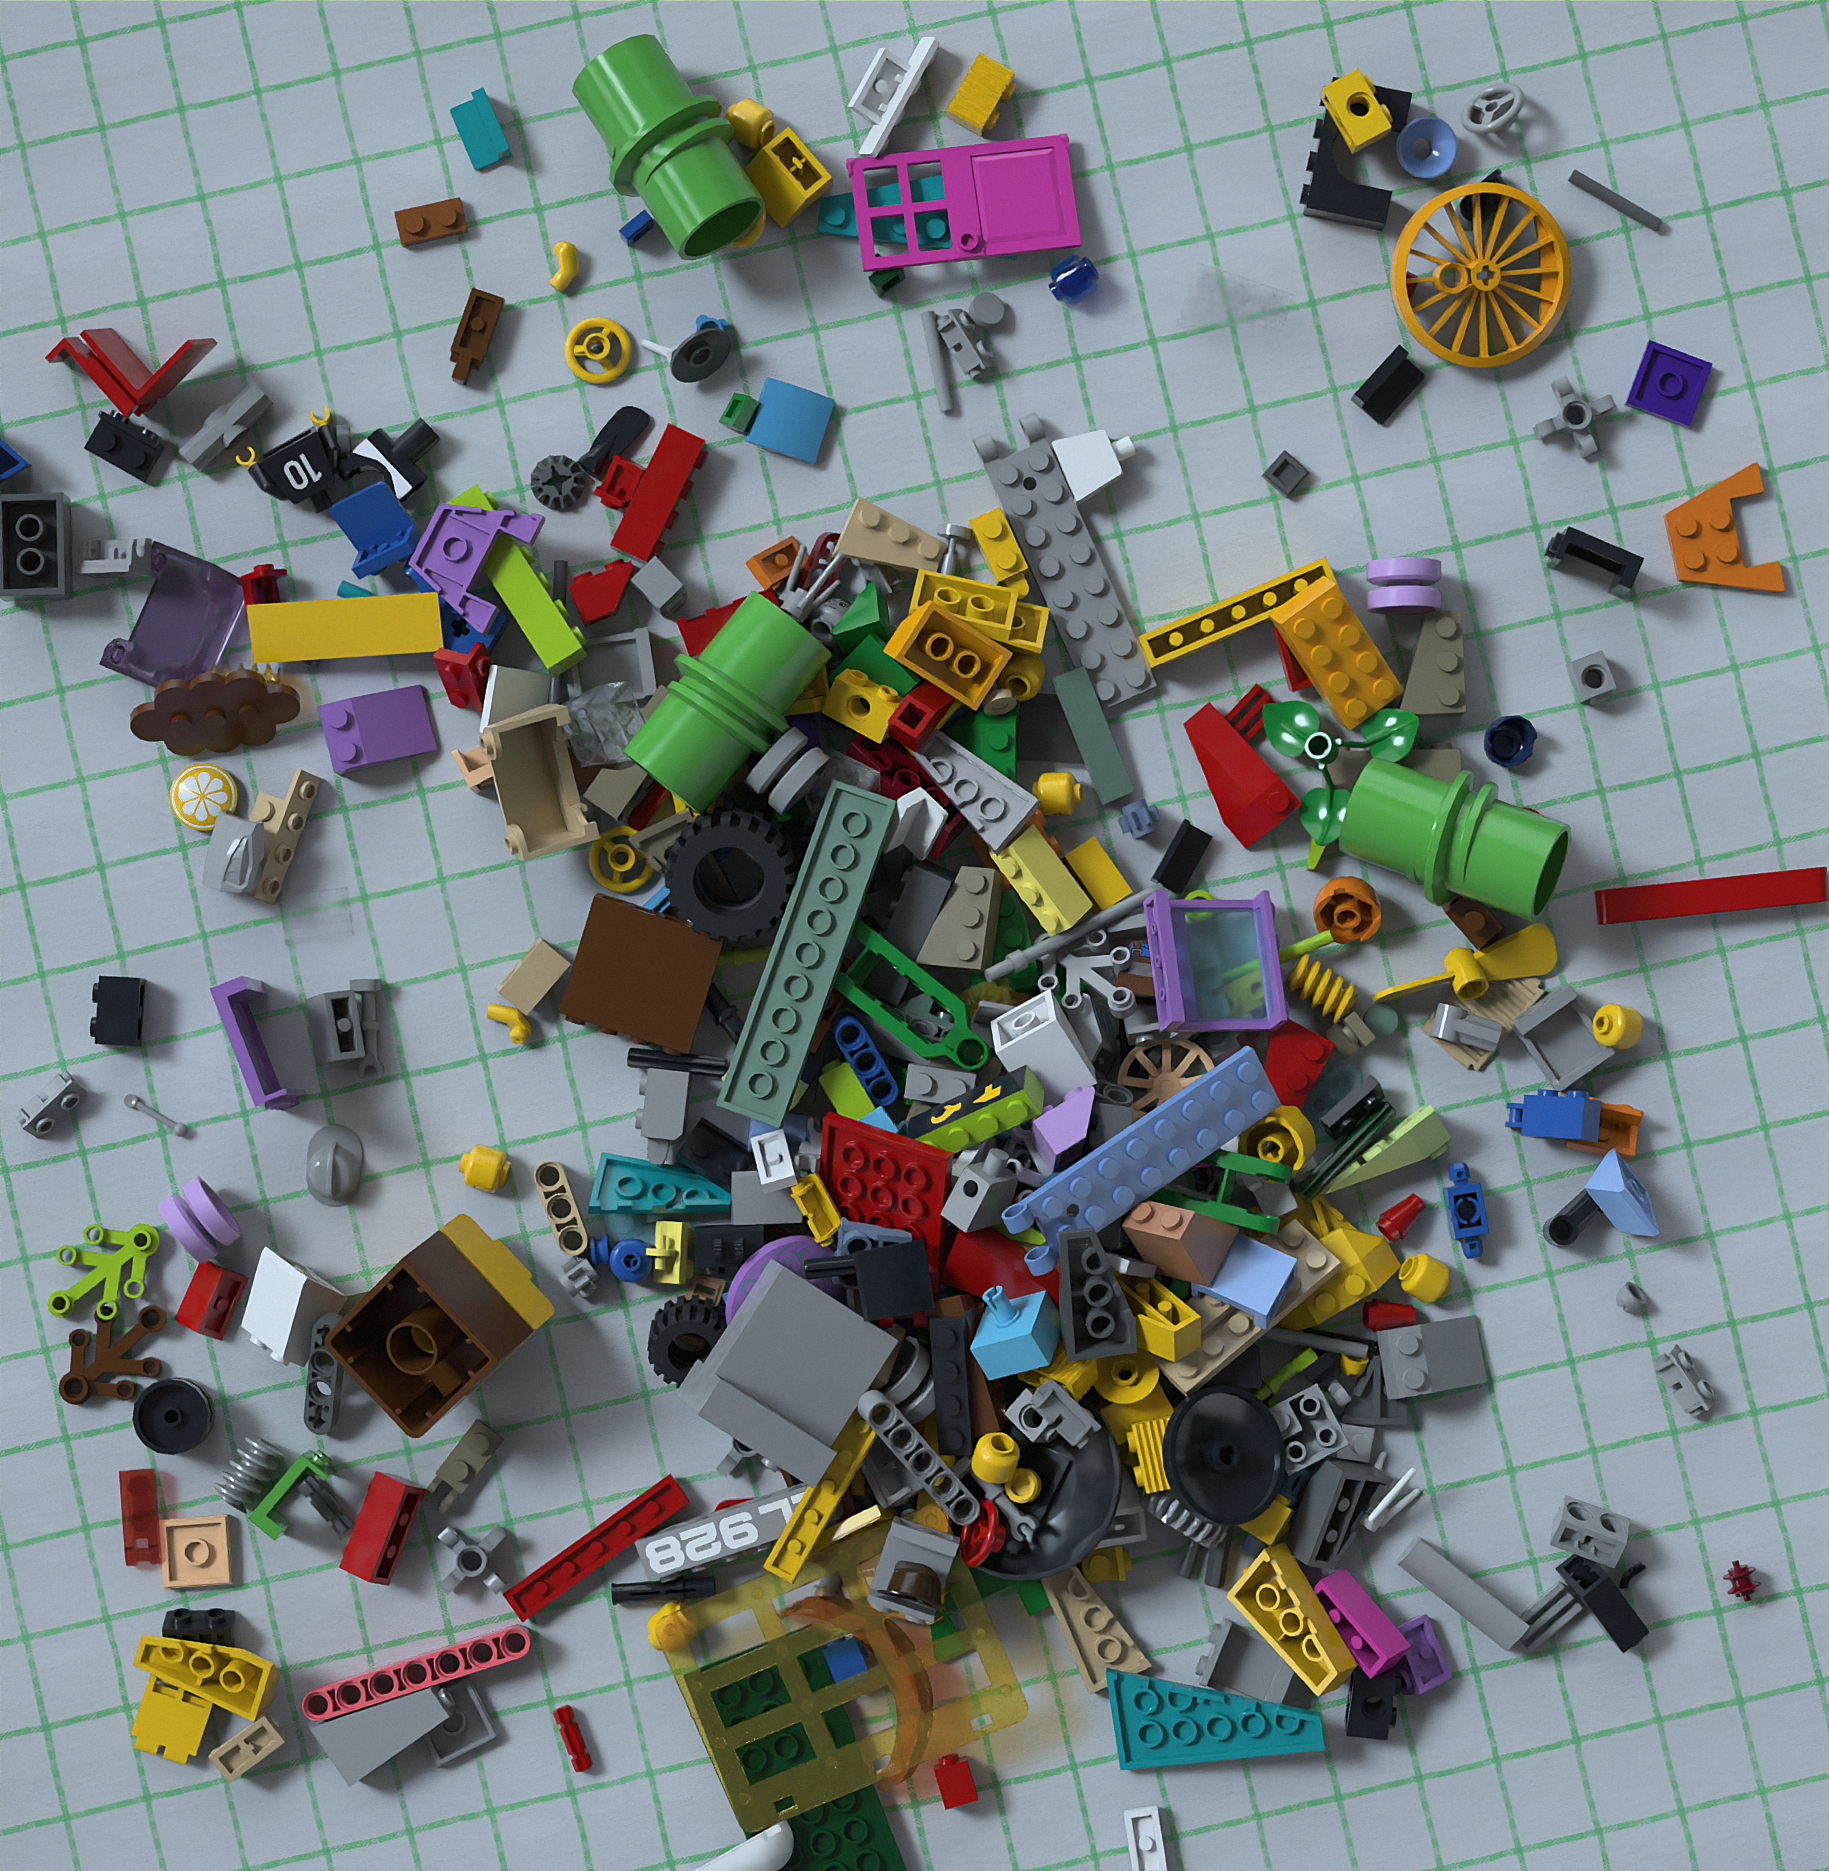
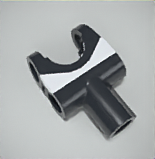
[338,417,441,504]

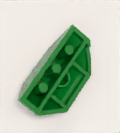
[949,700,1018,784]

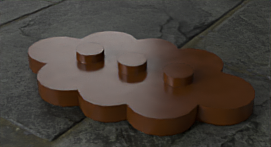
[130,669,300,756]

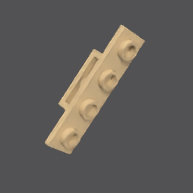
[248,768,321,905]

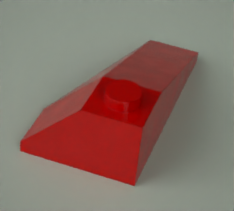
[1183,702,1301,849]

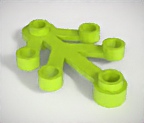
[47,1223,160,1320]

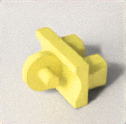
[646,1221,695,1284]

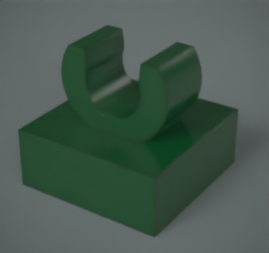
[868,253,906,298]

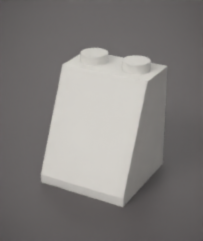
[990,989,1097,1108]
[241,1246,348,1367]

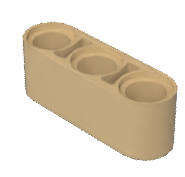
[534,1161,590,1256]

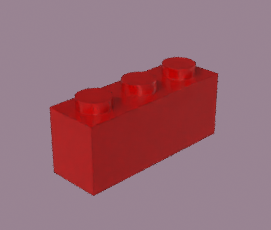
[339,1471,426,1586]

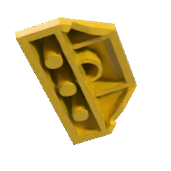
[1277,1227,1401,1331]

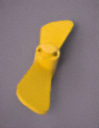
[1372,923,1557,1004]

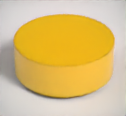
[1005,1468,1041,1503]

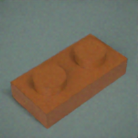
[394,197,468,247]

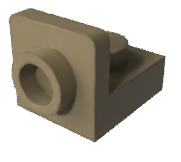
[1325,1011,1376,1059]

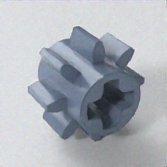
[1117,799,1161,840]

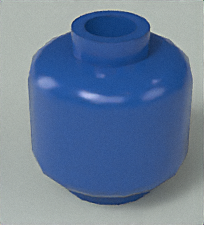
[609,1238,655,1283]

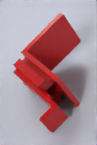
[45,328,218,418]

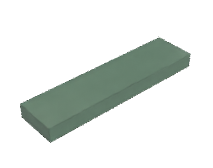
[1051,666,1135,805]

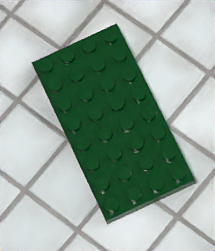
[683,1623,907,1871]

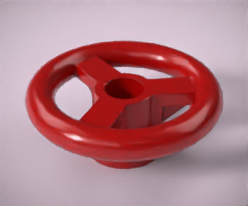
[960,1499,1006,1567]

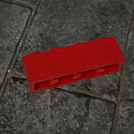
[610,423,709,565]

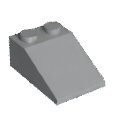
[1376,1315,1487,1400]

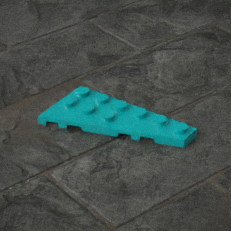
[816,175,1017,260]
[1106,1668,1326,1770]

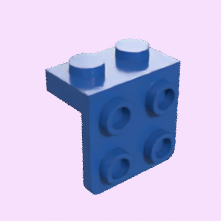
[330,481,422,580]

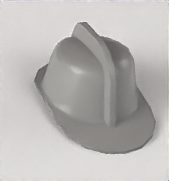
[306,1124,362,1207]

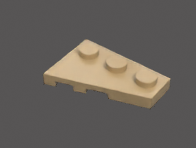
[831,497,947,574]

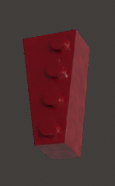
[839,733,969,860]

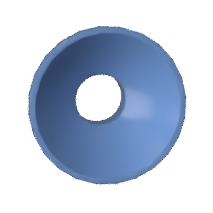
[1396,116,1458,179]

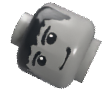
[809,598,852,647]

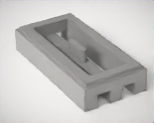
[1518,1581,1583,1653]

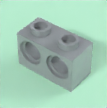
[630,556,687,617]
[1550,1495,1630,1569]

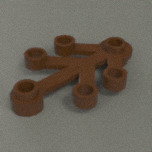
[59,1305,167,1405]

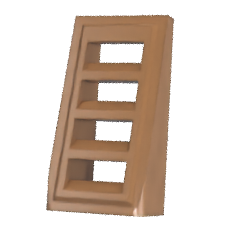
[675,1272,726,1348]

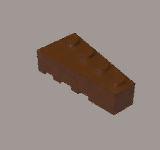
[924,1295,1012,1439]

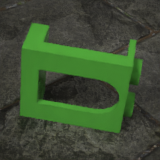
[248,1450,337,1541]

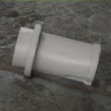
[814,1557,851,1604]

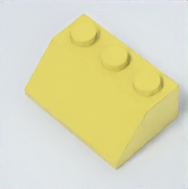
[988,824,1093,937]

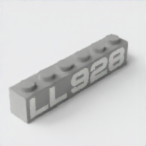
[634,1482,845,1583]

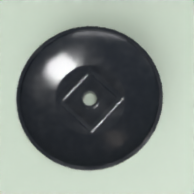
[951,1374,1122,1581]

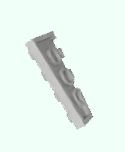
[913,728,1041,856]

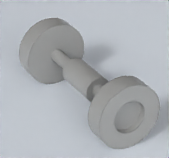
[937,524,972,576]

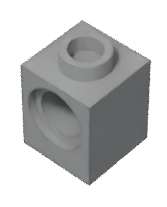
[1566,650,1617,706]
[1004,1388,1062,1443]

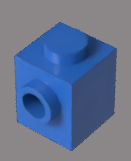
[821,1632,870,1689]

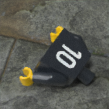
[236,407,341,514]

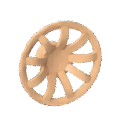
[1117,1038,1215,1110]

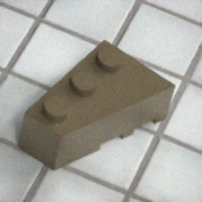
[1397,611,1466,718]
[915,866,1004,977]

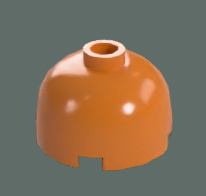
[1313,876,1381,944]

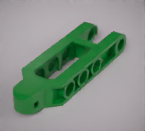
[833,918,991,1072]
[1082,1135,1294,1235]

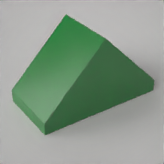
[830,581,892,654]

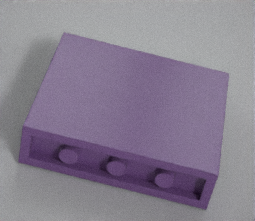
[210,976,306,1111]

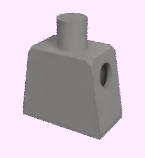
[941,1148,1018,1233]

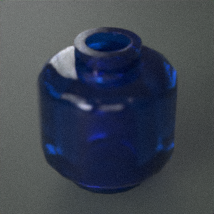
[1048,254,1100,305]

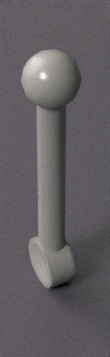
[124,1094,187,1137]

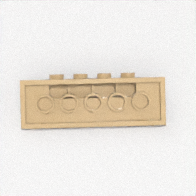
[1142,1219,1342,1397]

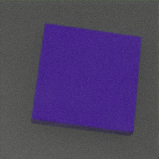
[1624,340,1713,428]

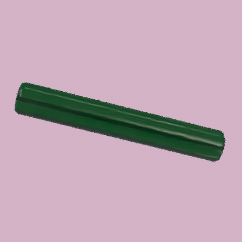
[1296,1101,1396,1202]

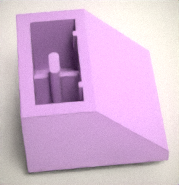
[1030,1085,1095,1174]

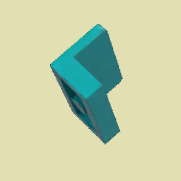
[450,87,512,171]

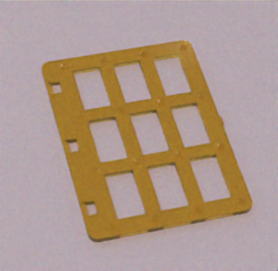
[655,1505,1029,1833]

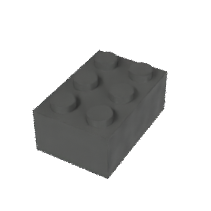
[0,492,73,602]

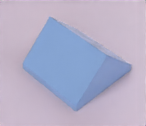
[1584,1148,1660,1236]

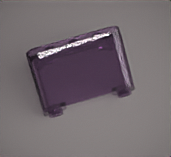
[99,540,244,689]

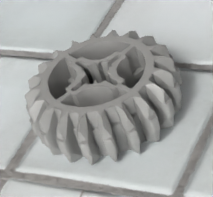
[1139,1489,1229,1549]

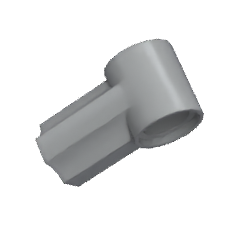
[1429,1003,1502,1052]

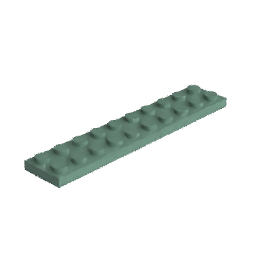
[716,779,897,1129]

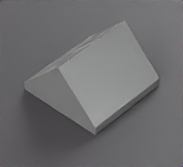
[731,1170,802,1225]

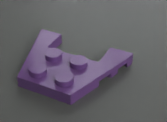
[408,503,546,637]

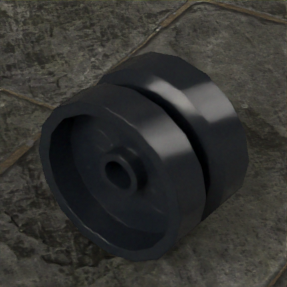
[132,1377,215,1455]

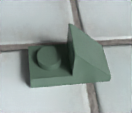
[894,993,954,1027]

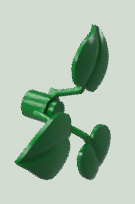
[1262,700,1420,846]

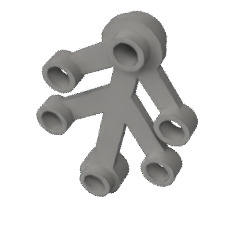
[1033,929,1137,1019]

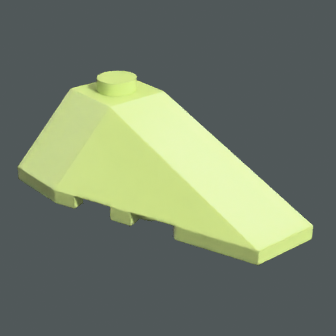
[1320,1105,1452,1195]

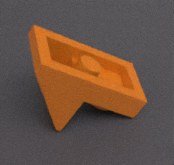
[745,536,809,591]

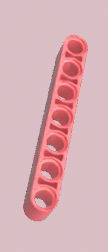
[302,1624,533,1721]

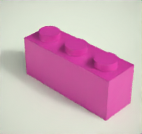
[1313,1568,1412,1679]

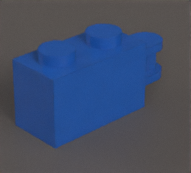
[1505,1089,1601,1142]

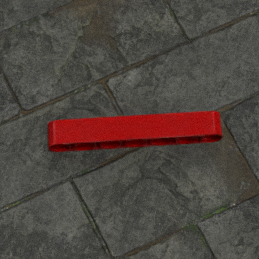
[1594,867,1829,925]

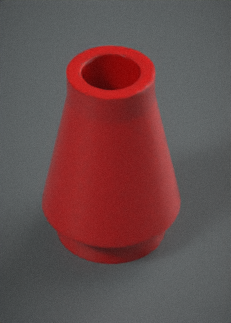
[1376,1193,1426,1243]
[1362,1298,1415,1332]

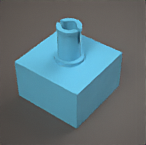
[970,1286,1061,1381]

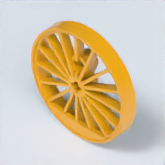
[1390,182,1571,368]

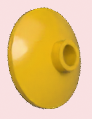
[1093,1347,1160,1405]

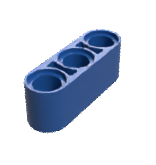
[830,1011,899,1106]

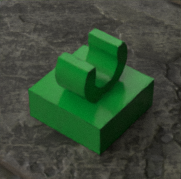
[719,392,759,433]

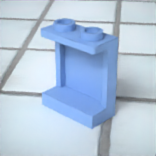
[1191,1233,1297,1330]

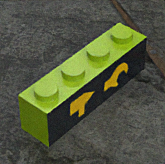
[907,1064,1045,1154]

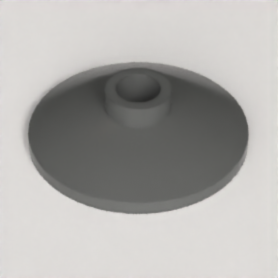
[670,328,731,383]

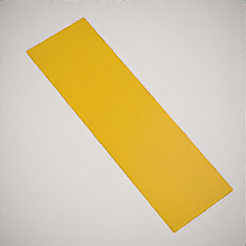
[247,592,444,664]

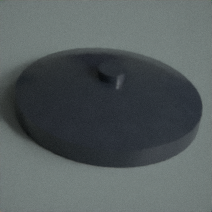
[1162,1385,1285,1526]

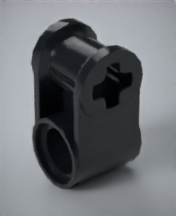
[1455,168,1514,231]

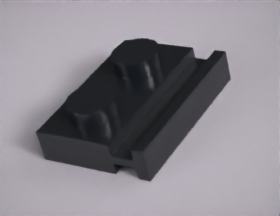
[675,1117,755,1194]

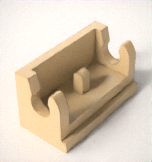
[496,938,571,1016]
[208,1710,285,1784]

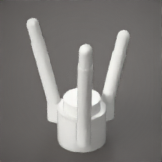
[1359,1452,1420,1533]

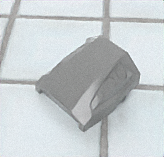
[202,809,264,893]

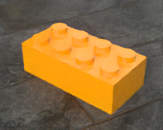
[1268,575,1405,731]

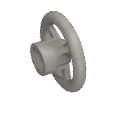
[1461,83,1524,134]

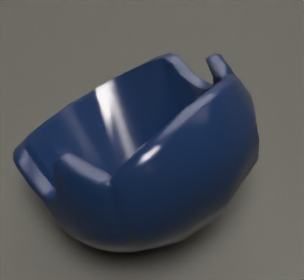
[1483,715,1537,768]

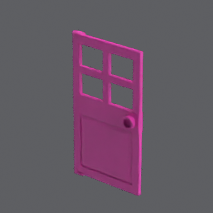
[846,133,1082,272]

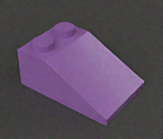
[317,684,438,776]

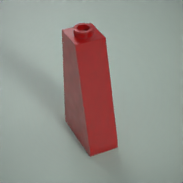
[939,1226,1059,1311]

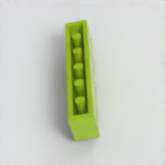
[446,484,588,678]

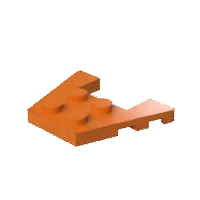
[1663,462,1786,593]

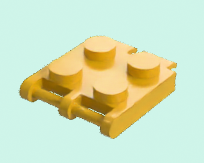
[130,1674,214,1765]

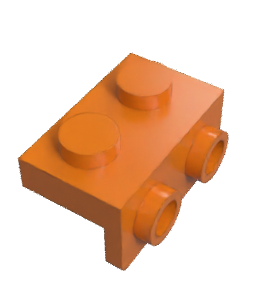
[1565,1097,1643,1162]

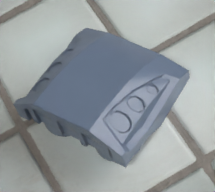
[832,1217,912,1290]

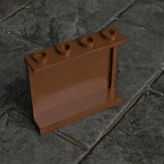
[558,892,727,1056]

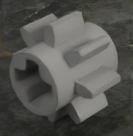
[558,1256,600,1298]

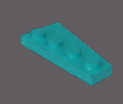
[588,1152,731,1214]

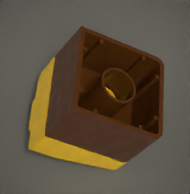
[325,1214,554,1438]

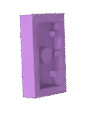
[1394,1614,1453,1696]

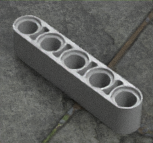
[857,1390,980,1526]

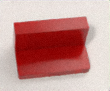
[175,1260,249,1341]

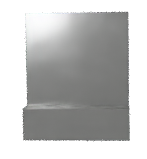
[675,1258,898,1489]

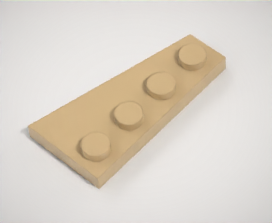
[1040,1566,1152,1694]

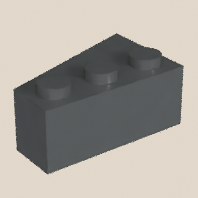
[1285,1456,1394,1570]

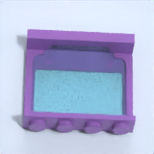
[1143,890,1289,1032]

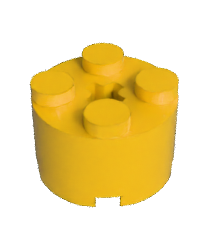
[1237,1106,1316,1184]

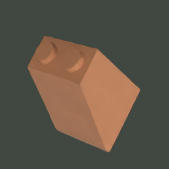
[1122,1200,1239,1287]

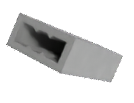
[311,1684,456,1787]

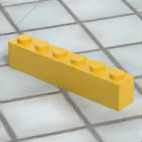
[1136,557,1339,671]

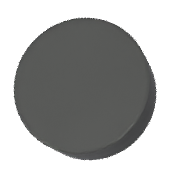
[336,425,352,459]

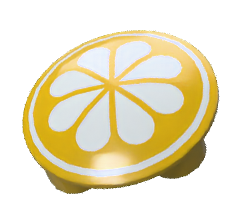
[170,763,238,831]

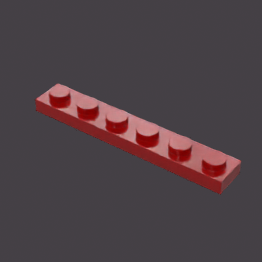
[502,1473,690,1622]

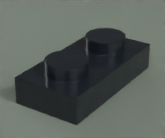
[1320,1075,1385,1141]

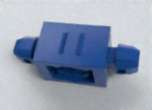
[1442,1162,1489,1259]

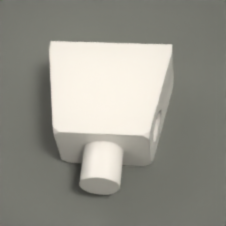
[1050,429,1136,505]

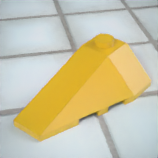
[133,1634,280,1722]

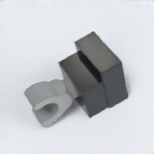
[1302,1350,1352,1408]

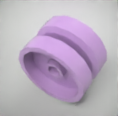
[1366,557,1442,615]
[158,1176,243,1264]

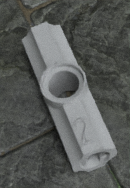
[179,381,274,473]

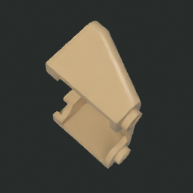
[479,703,600,861]

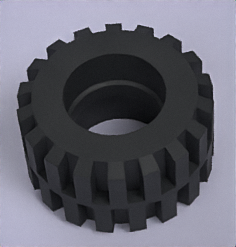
[647,1295,727,1388]

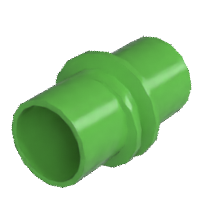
[572,34,766,261]
[622,591,832,816]
[1339,757,1571,922]

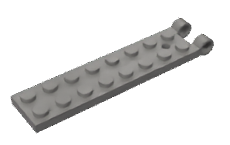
[973,412,1157,711]

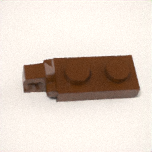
[450,288,505,385]

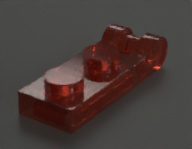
[119,1468,162,1567]

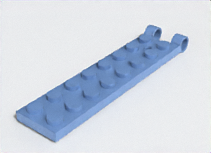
[1001,1046,1281,1276]

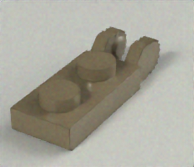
[423,1418,504,1515]

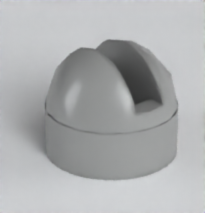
[1616,1282,1647,1312]

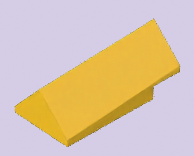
[908,569,1050,659]

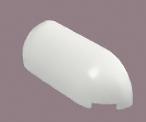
[693,1819,794,1871]

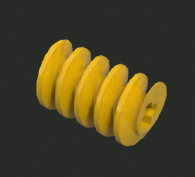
[1284,953,1361,1024]

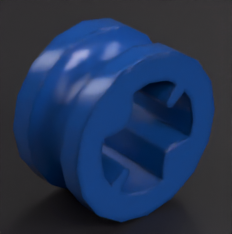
[590,1235,610,1267]

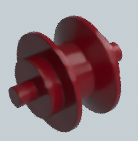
[1722,1560,1761,1602]

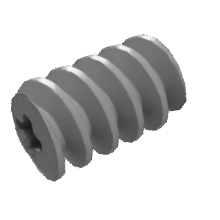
[213,1437,285,1513]

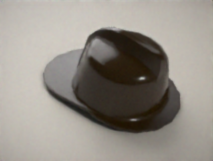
[877,1560,958,1616]

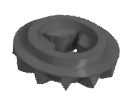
[531,455,585,509]

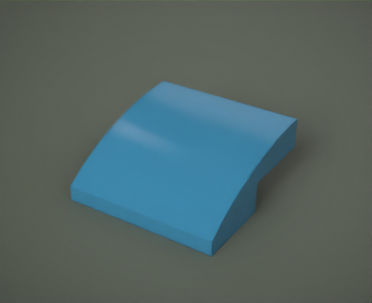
[746,377,835,464]

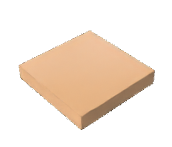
[159,1514,234,1589]

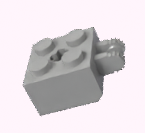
[635,1068,692,1166]

